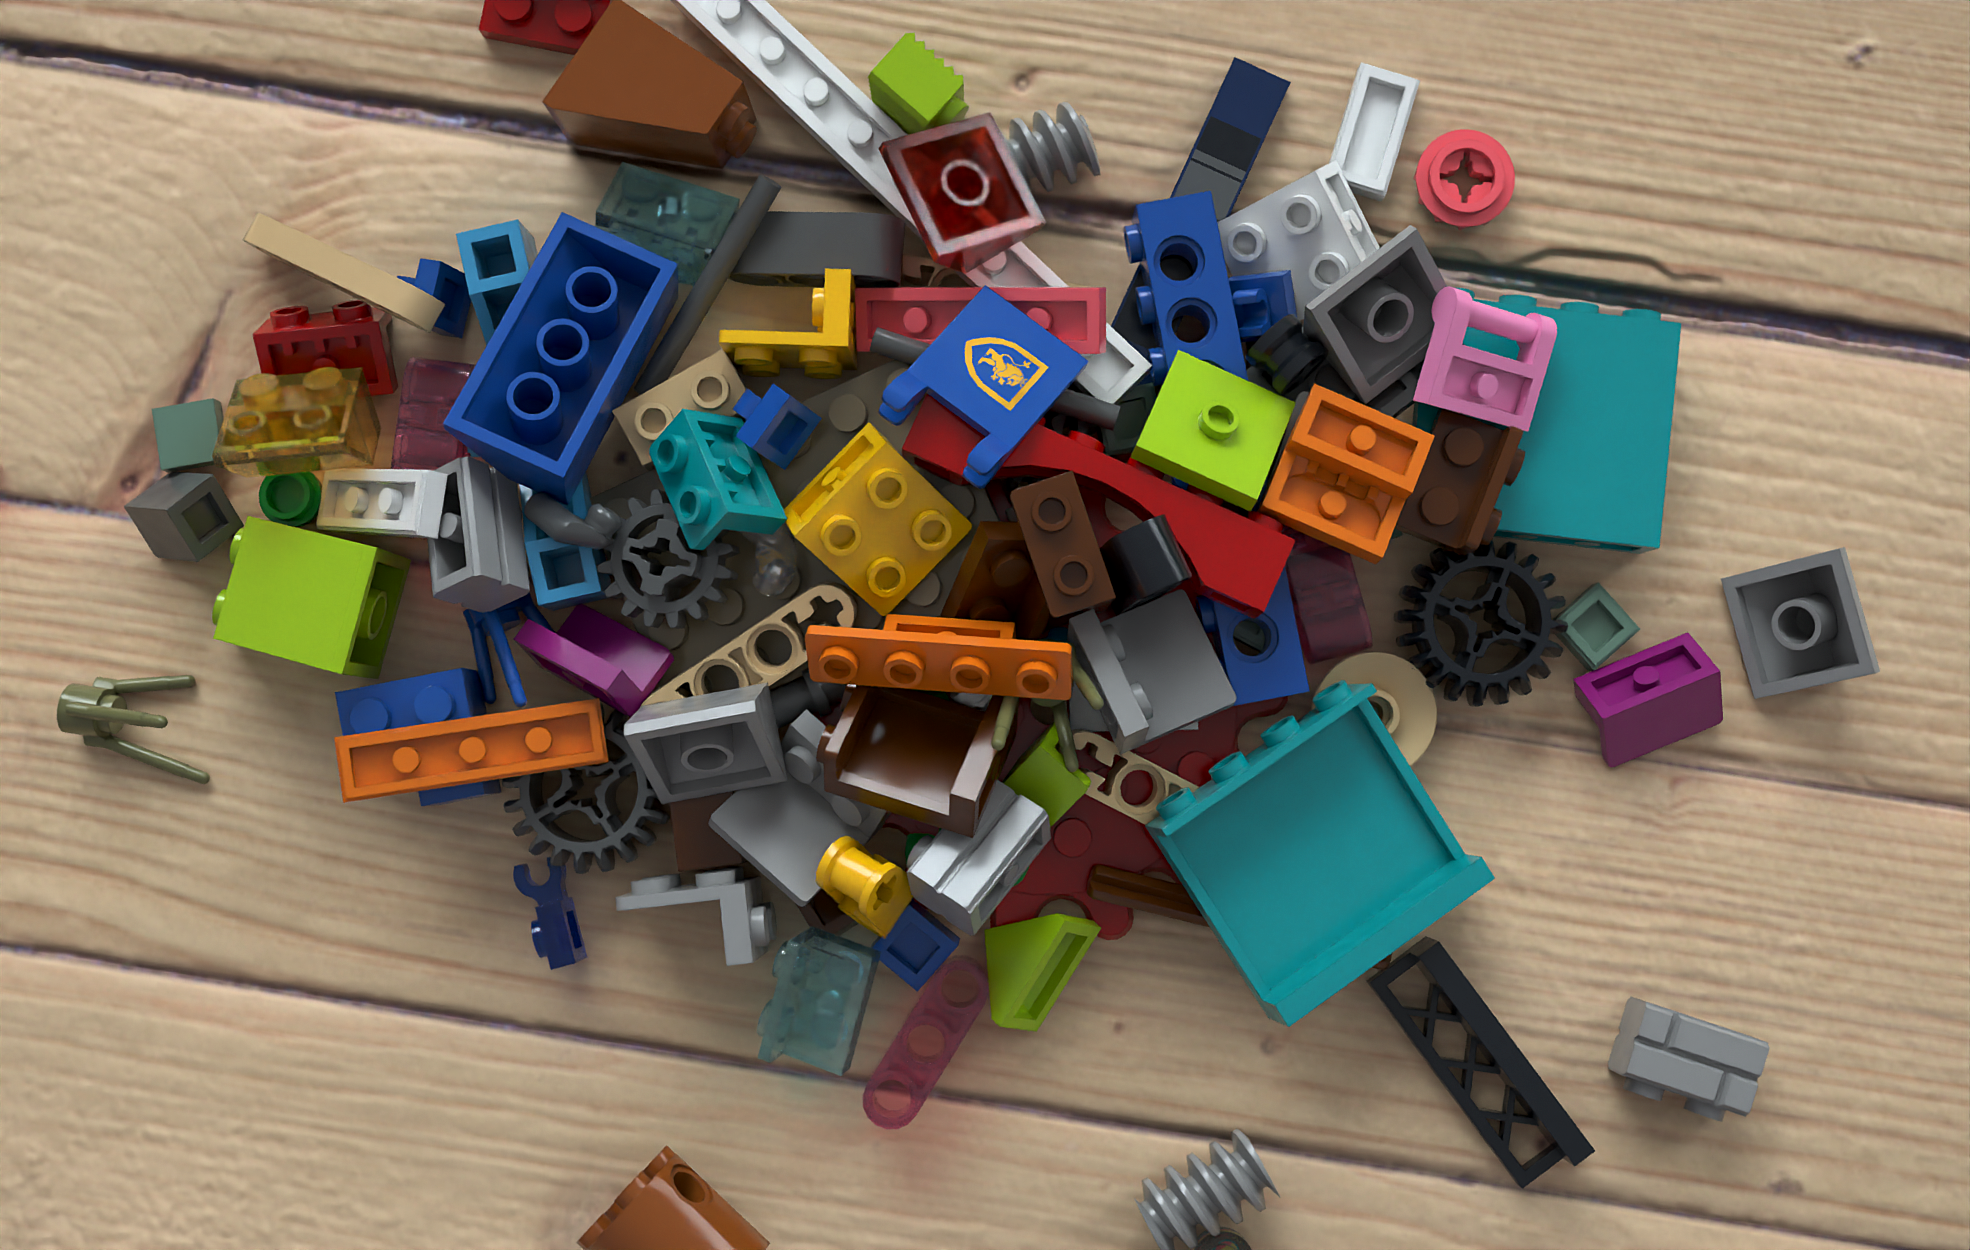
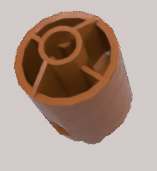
[576,1145,770,1250]

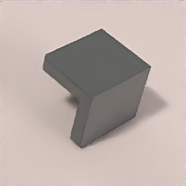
[124,472,244,562]

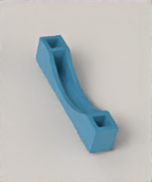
[456,219,611,611]

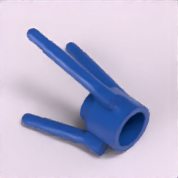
[463,592,556,708]

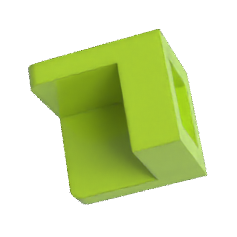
[1002,721,1091,827]

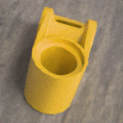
[815,835,914,939]

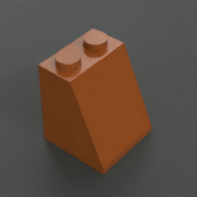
[542,0,757,169]

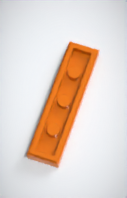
[334,698,609,803]

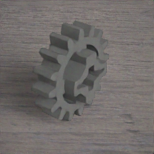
[597,489,740,629]

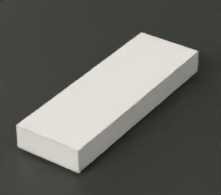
[316,468,448,539]

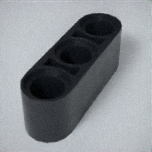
[1100,514,1193,616]

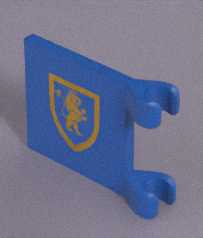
[878,285,1088,489]

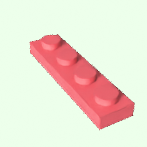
[855,287,1106,354]

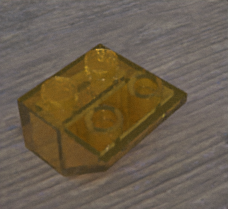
[212,367,381,478]

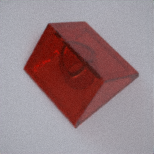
[878,112,1046,274]

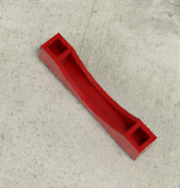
[901,394,1296,619]

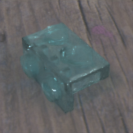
[595,162,740,286]
[757,926,881,1076]

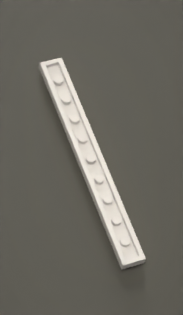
[670,0,1152,405]

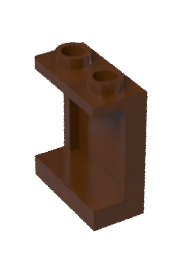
[1005,470,1116,631]
[816,684,1019,838]

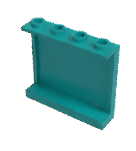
[1412,288,1681,554]
[1145,680,1495,1027]

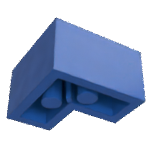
[335,668,502,806]

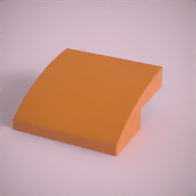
[1257,383,1435,565]

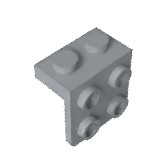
[615,866,777,966]

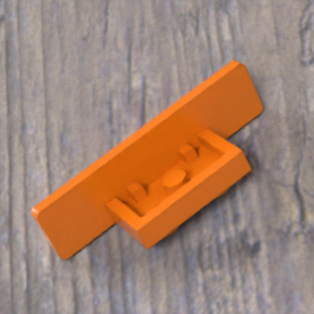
[805,614,1073,700]

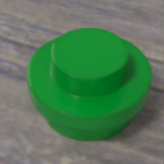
[259,465,322,527]

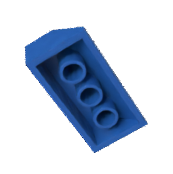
[443,212,678,506]

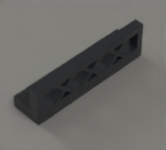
[1366,936,1595,1189]

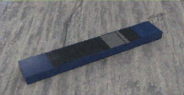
[1080,57,1291,394]

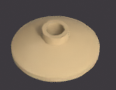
[1311,652,1437,766]

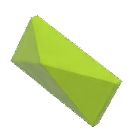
[984,913,1101,1032]

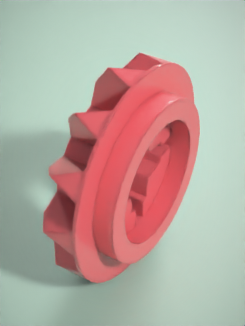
[1413,129,1515,230]

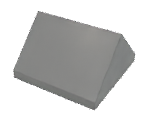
[1303,225,1447,404]
[1721,547,1880,699]
[624,682,787,804]

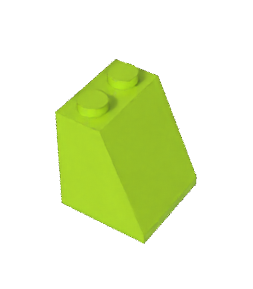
[212,516,411,679]

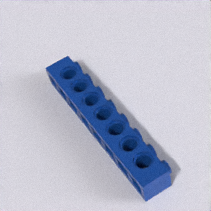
[1123,191,1310,706]

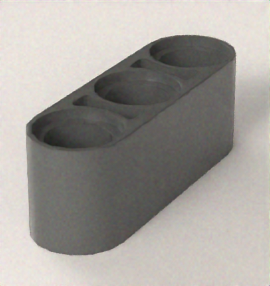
[728,211,906,288]

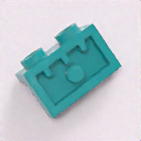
[649,409,787,550]

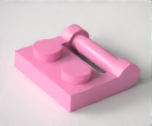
[1413,286,1557,432]

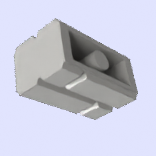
[427,456,530,613]
[906,780,1051,936]
[1608,996,1770,1122]

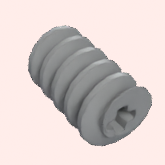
[962,102,1100,208]
[1134,1129,1280,1250]

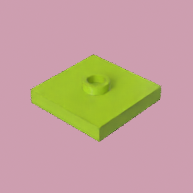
[1130,350,1296,512]

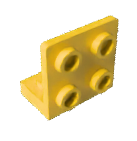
[719,268,857,379]
[784,422,972,616]

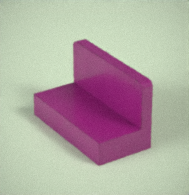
[513,604,674,718]
[1573,632,1723,768]

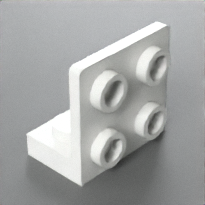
[1217,160,1380,321]

